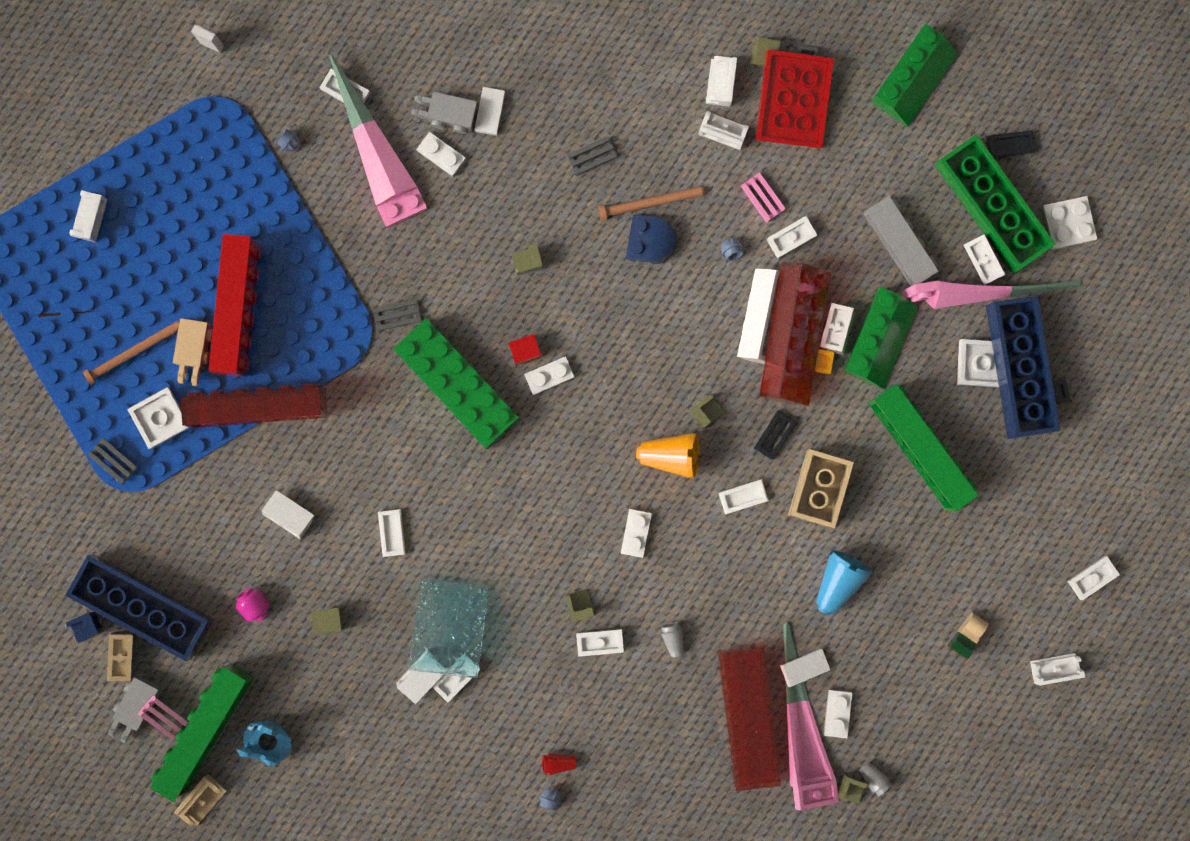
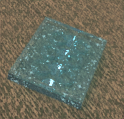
[408,579,489,678]

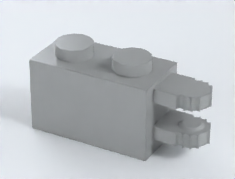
[411,92,478,134]
[108,676,163,743]

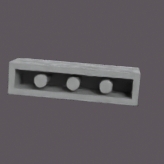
[864,196,938,286]

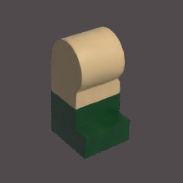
[947,613,988,659]

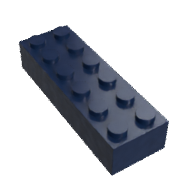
[986,296,1060,439]
[65,555,214,661]

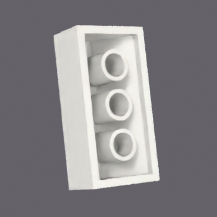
[737,269,804,368]

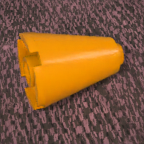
[636,433,700,478]

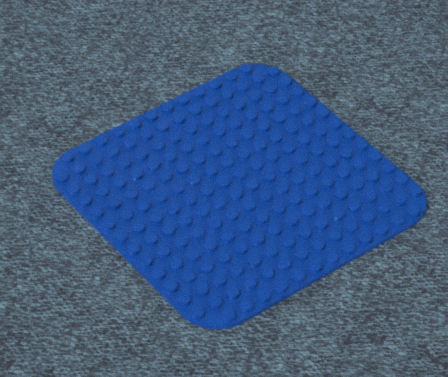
[0,96,372,492]

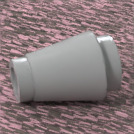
[660,622,684,657]
[859,762,892,797]

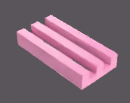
[741,172,786,222]
[138,695,188,740]

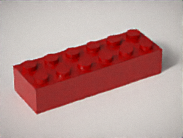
[209,234,261,377]

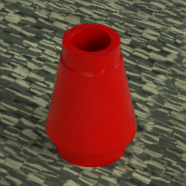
[542,753,576,776]

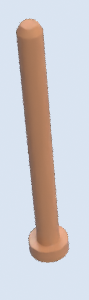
[598,187,705,221]
[83,321,180,385]

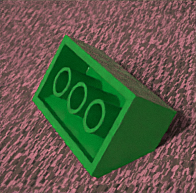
[871,23,958,127]
[842,287,918,390]

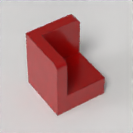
[509,334,541,366]

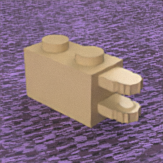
[173,318,213,386]

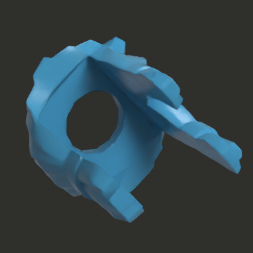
[237,720,292,767]

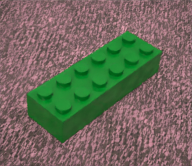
[935,134,1056,274]
[393,318,519,450]
[868,384,979,512]
[150,663,255,802]

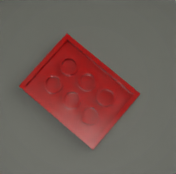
[755,50,834,149]

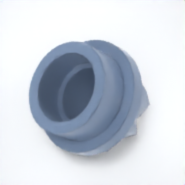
[277,129,300,152]
[721,238,743,261]
[539,787,562,810]

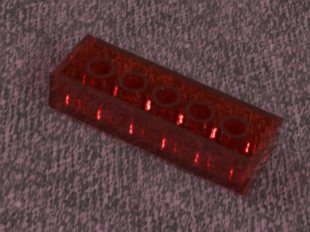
[759,262,831,406]
[180,384,328,428]
[717,646,781,792]

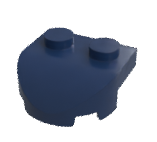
[626,215,677,264]

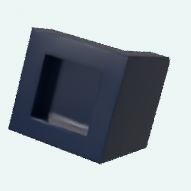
[64,612,103,643]

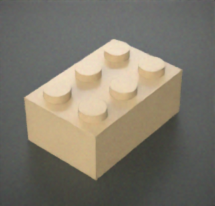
[788,449,854,528]

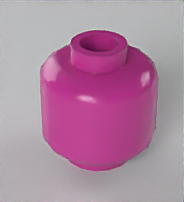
[235,588,270,622]

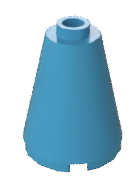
[816,549,872,615]

